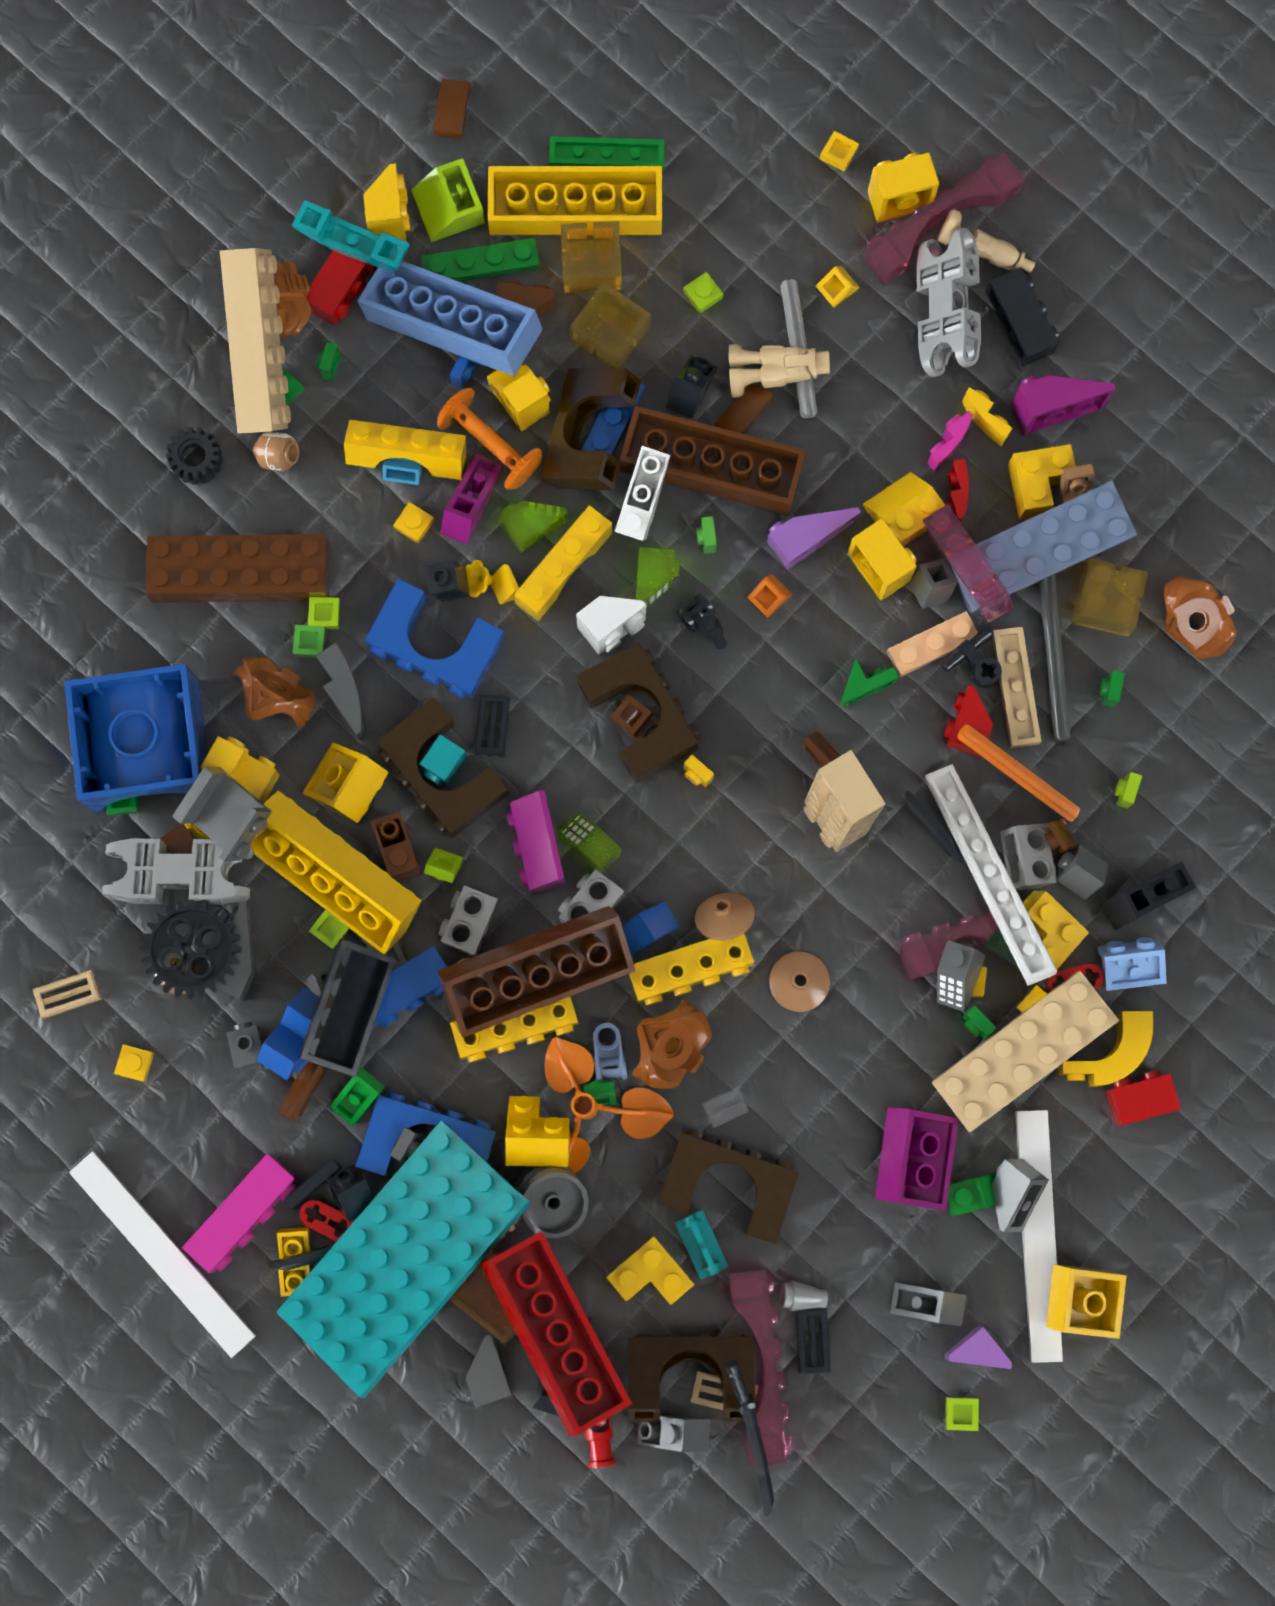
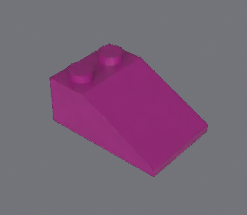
[1011,375,1116,436]

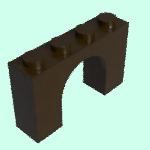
[541,368,641,490]
[576,642,700,784]
[377,697,509,838]
[658,1129,799,1244]
[628,1333,756,1422]

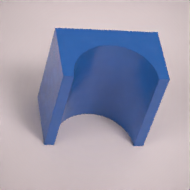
[64,664,208,812]

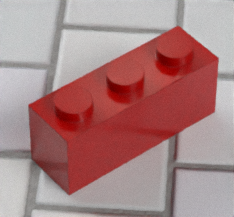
[306,250,378,326]

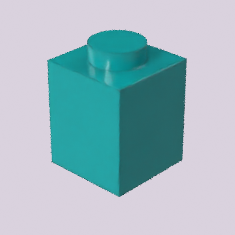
[420,735,467,785]

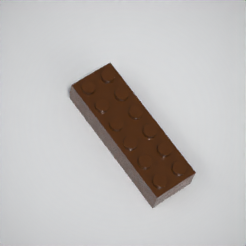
[619,406,806,515]
[145,534,330,603]
[437,906,636,1038]

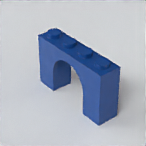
[365,579,505,699]
[355,1092,498,1176]

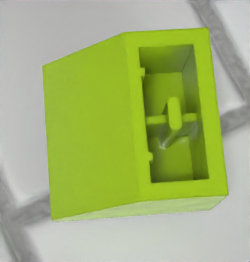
[411,158,485,243]

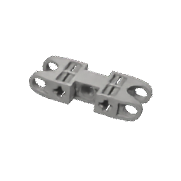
[916,228,981,377]
[102,838,253,905]

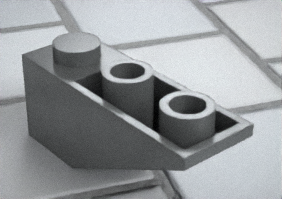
[206,901,256,1001]

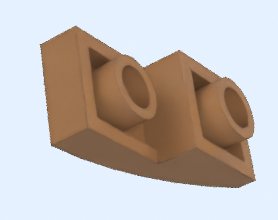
[1059,464,1095,505]

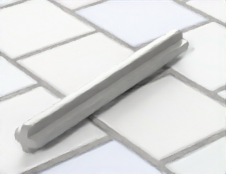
[781,279,817,418]

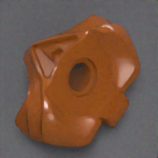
[274,260,312,339]
[1164,576,1237,659]
[229,656,316,728]
[632,999,712,1089]

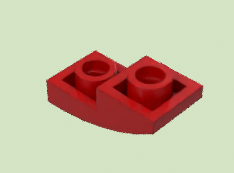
[944,458,969,527]

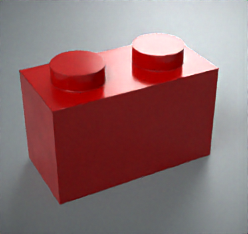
[1105,1070,1181,1126]

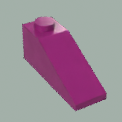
[440,453,504,544]

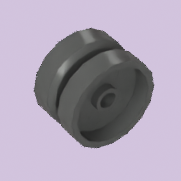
[515,1166,589,1239]

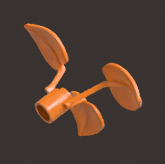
[545,1037,674,1173]

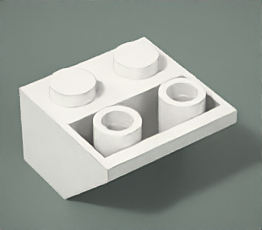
[576,596,646,656]

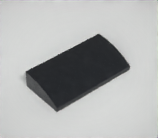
[298,939,397,1077]

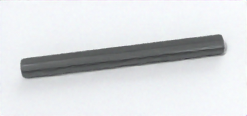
[1039,574,1070,742]

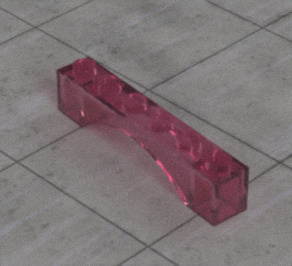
[863,153,1025,285]
[728,1269,792,1467]

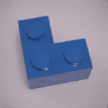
[257,987,319,1080]

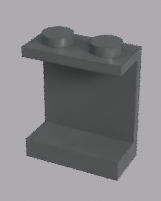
[172,767,272,861]

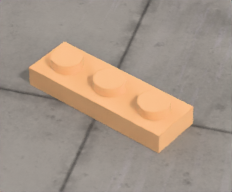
[886,611,978,677]

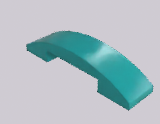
[292,200,410,271]

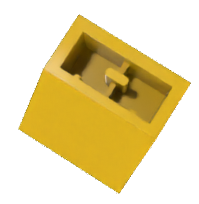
[363,163,411,242]

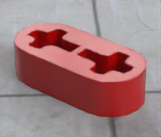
[1045,964,1104,993]
[300,1200,354,1241]

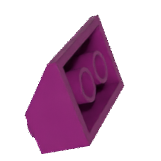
[506,790,566,894]
[875,1107,959,1211]

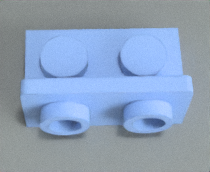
[1098,937,1166,991]

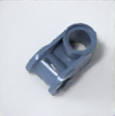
[593,1023,627,1080]

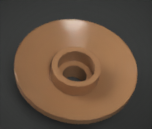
[695,893,755,940]
[769,951,830,1012]

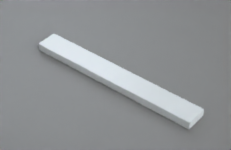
[925,764,1057,986]
[1015,1110,1063,1363]
[69,1151,256,1358]

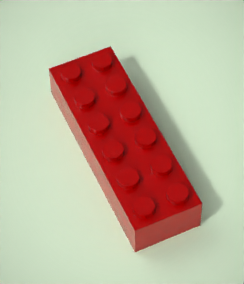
[481,1231,632,1436]

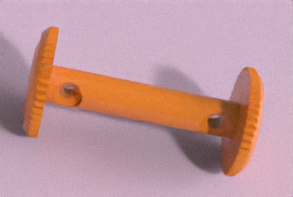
[437,388,542,490]

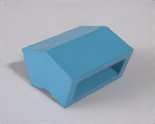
[383,458,423,485]

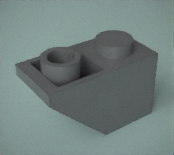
[637,1413,710,1452]

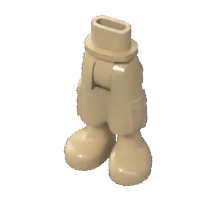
[936,209,1035,274]
[729,344,830,398]

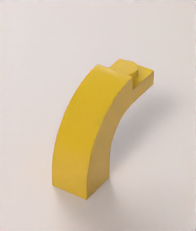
[1057,1011,1153,1087]

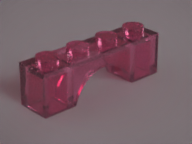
[922,504,1014,623]
[897,909,1009,981]

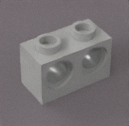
[1000,823,1057,890]
[558,869,625,923]
[438,885,499,957]

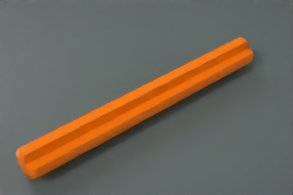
[957,724,1080,822]

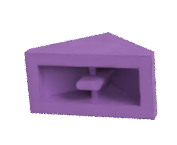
[945,1325,1012,1369]

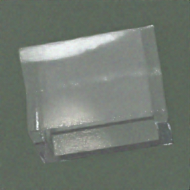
[702,1087,749,1129]

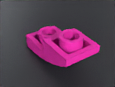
[927,411,973,472]

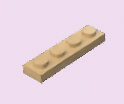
[992,627,1042,748]

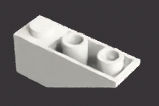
[615,446,671,541]

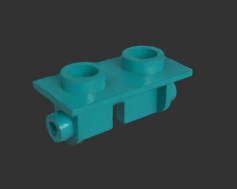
[675,1210,729,1280]

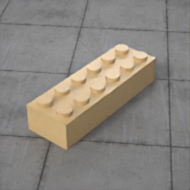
[220,248,291,434]
[803,750,886,852]
[931,971,1119,1133]

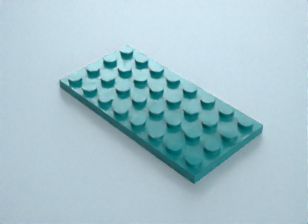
[277,1121,531,1398]

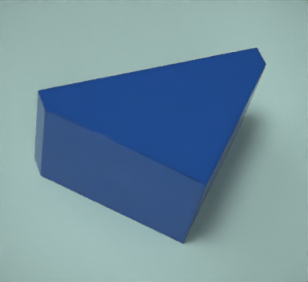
[622,901,680,957]

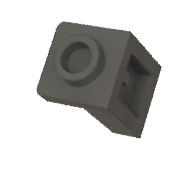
[390,1128,427,1162]

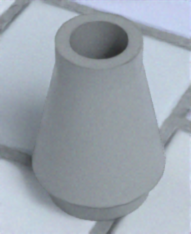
[780,1280,828,1311]

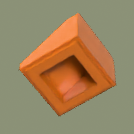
[747,574,792,618]

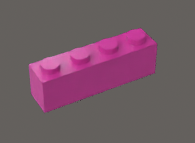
[182,1154,298,1273]

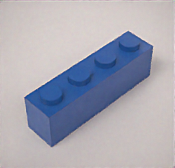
[370,946,447,1037]

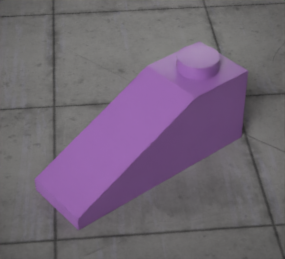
[767,507,861,570]

